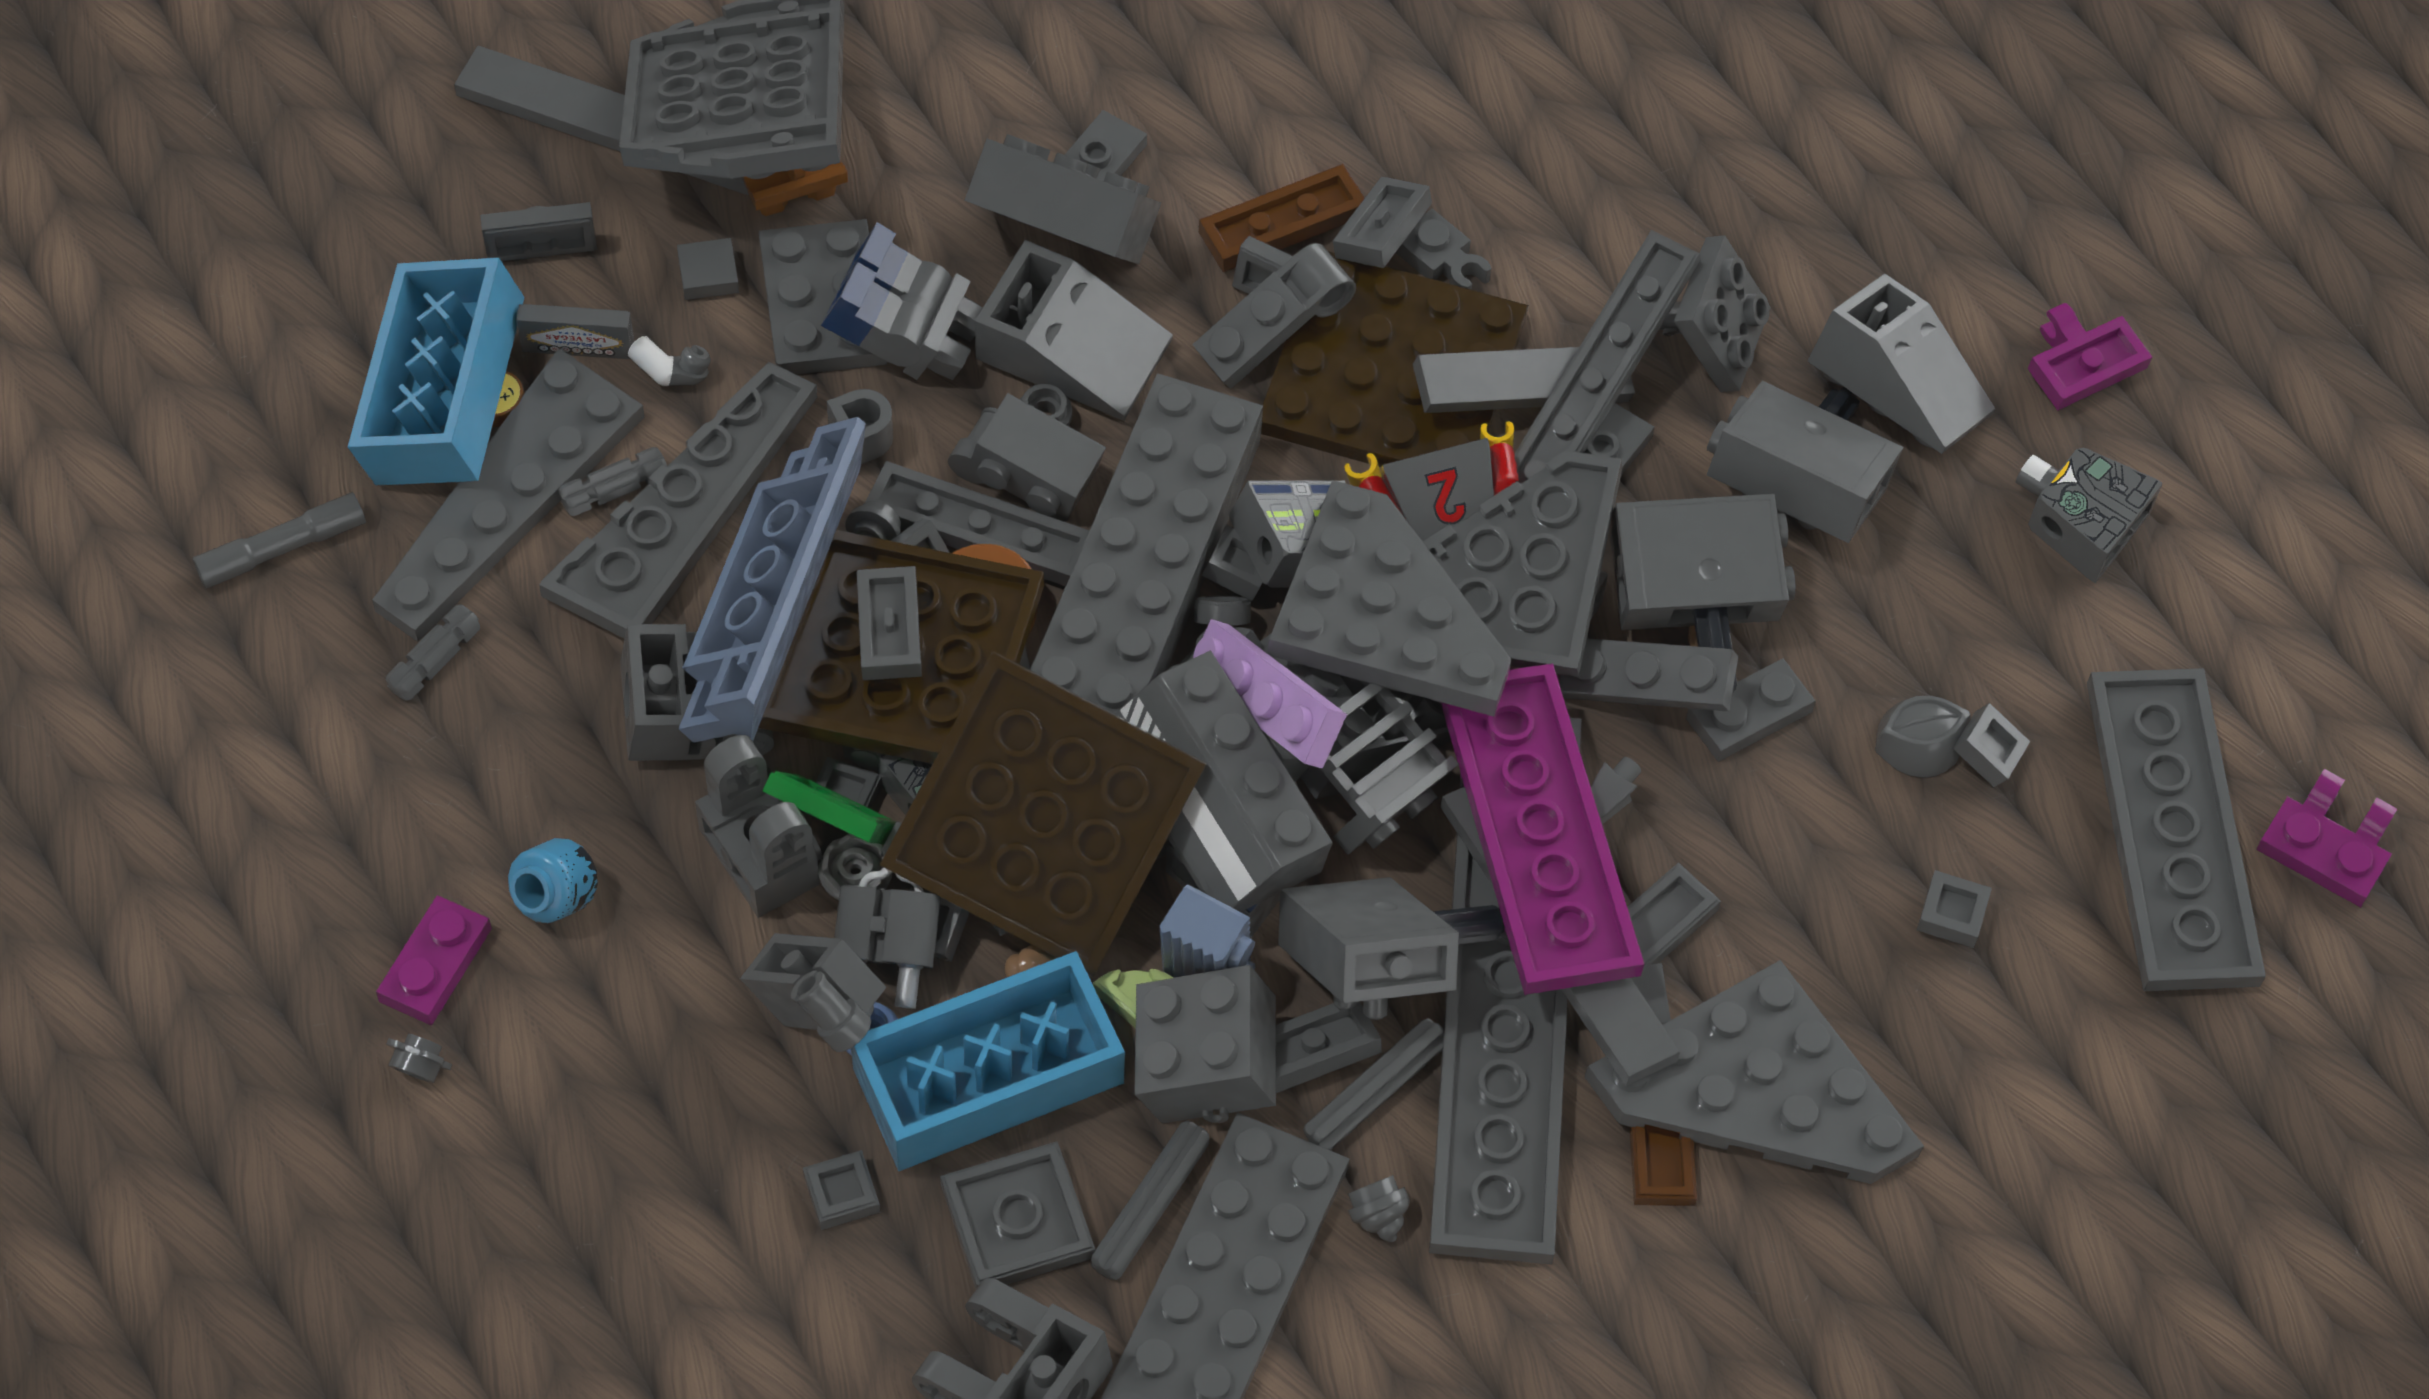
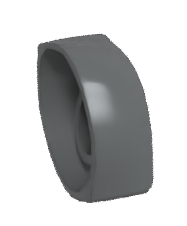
[1875,696,1971,777]

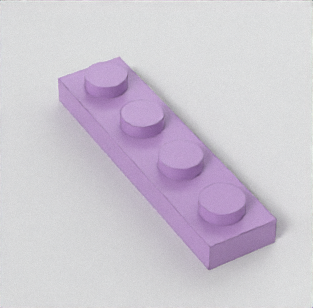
[1193,619,1347,769]

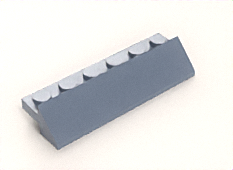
[679,417,866,742]

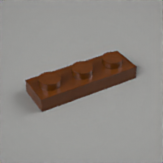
[1198,164,1365,272]

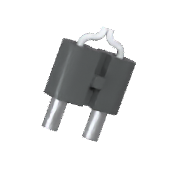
[834,868,941,1009]

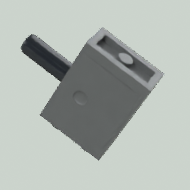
[1707,381,1904,543]
[1609,494,1796,692]
[1278,877,1505,1020]

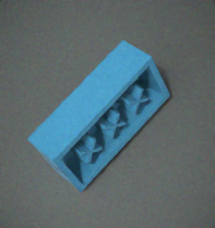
[348,258,525,485]
[851,951,1125,1172]

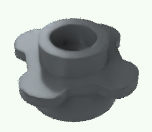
[386,1033,452,1083]

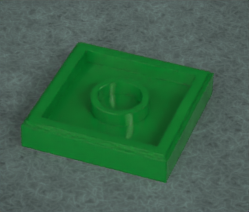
[762,771,896,844]

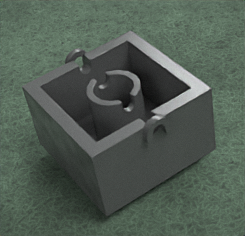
[1135,965,1276,1124]

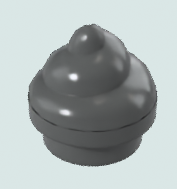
[1348,1175,1410,1242]

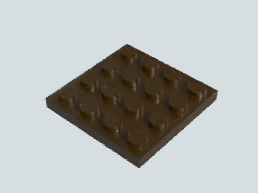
[1261,251,1529,467]
[758,530,1044,764]
[880,650,1206,977]

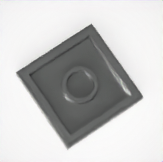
[940,1141,1096,1289]

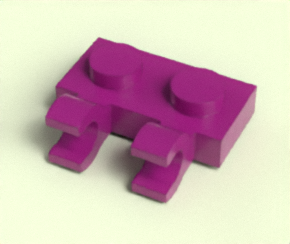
[2256,769,2397,908]

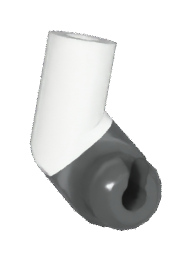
[628,336,711,386]

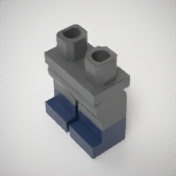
[821,222,983,380]

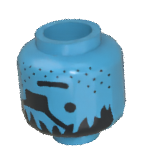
[508,838,598,923]

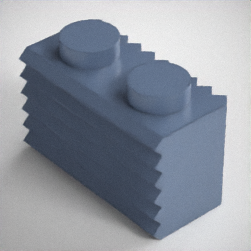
[1160,884,1255,978]

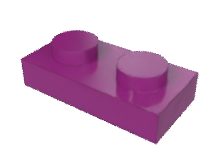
[376,895,492,1026]

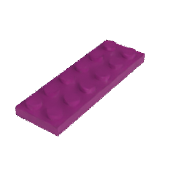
[1440,663,1645,995]

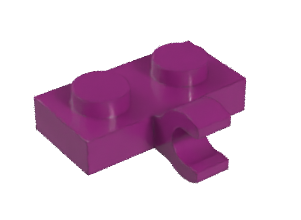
[2027,303,2153,411]

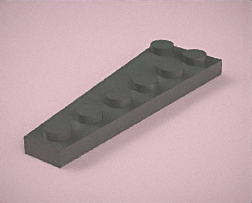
[372,349,645,642]
[539,362,818,639]

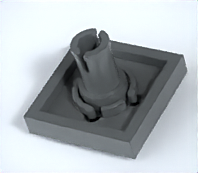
[1659,235,1771,392]

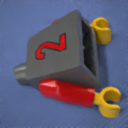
[1344,421,1519,542]

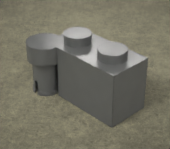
[948,393,1106,522]
[740,933,886,1052]

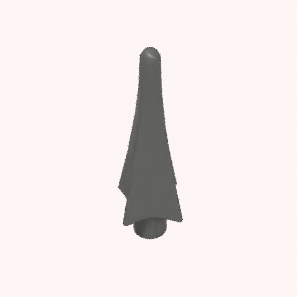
[1590,757,1641,825]

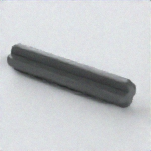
[1303,1019,1444,1151]
[1091,1121,1209,1280]

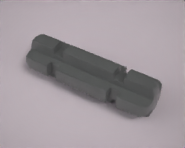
[559,447,667,516]
[385,604,480,701]

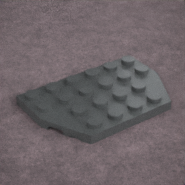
[619,0,844,179]

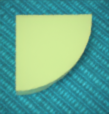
[1093,969,1173,1028]

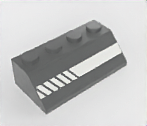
[1115,650,1333,912]

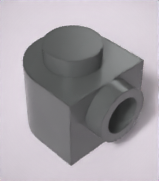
[824,389,893,464]

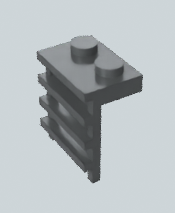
[1320,680,1459,855]

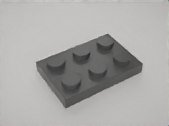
[759,219,887,375]

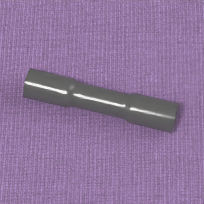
[192,492,366,589]

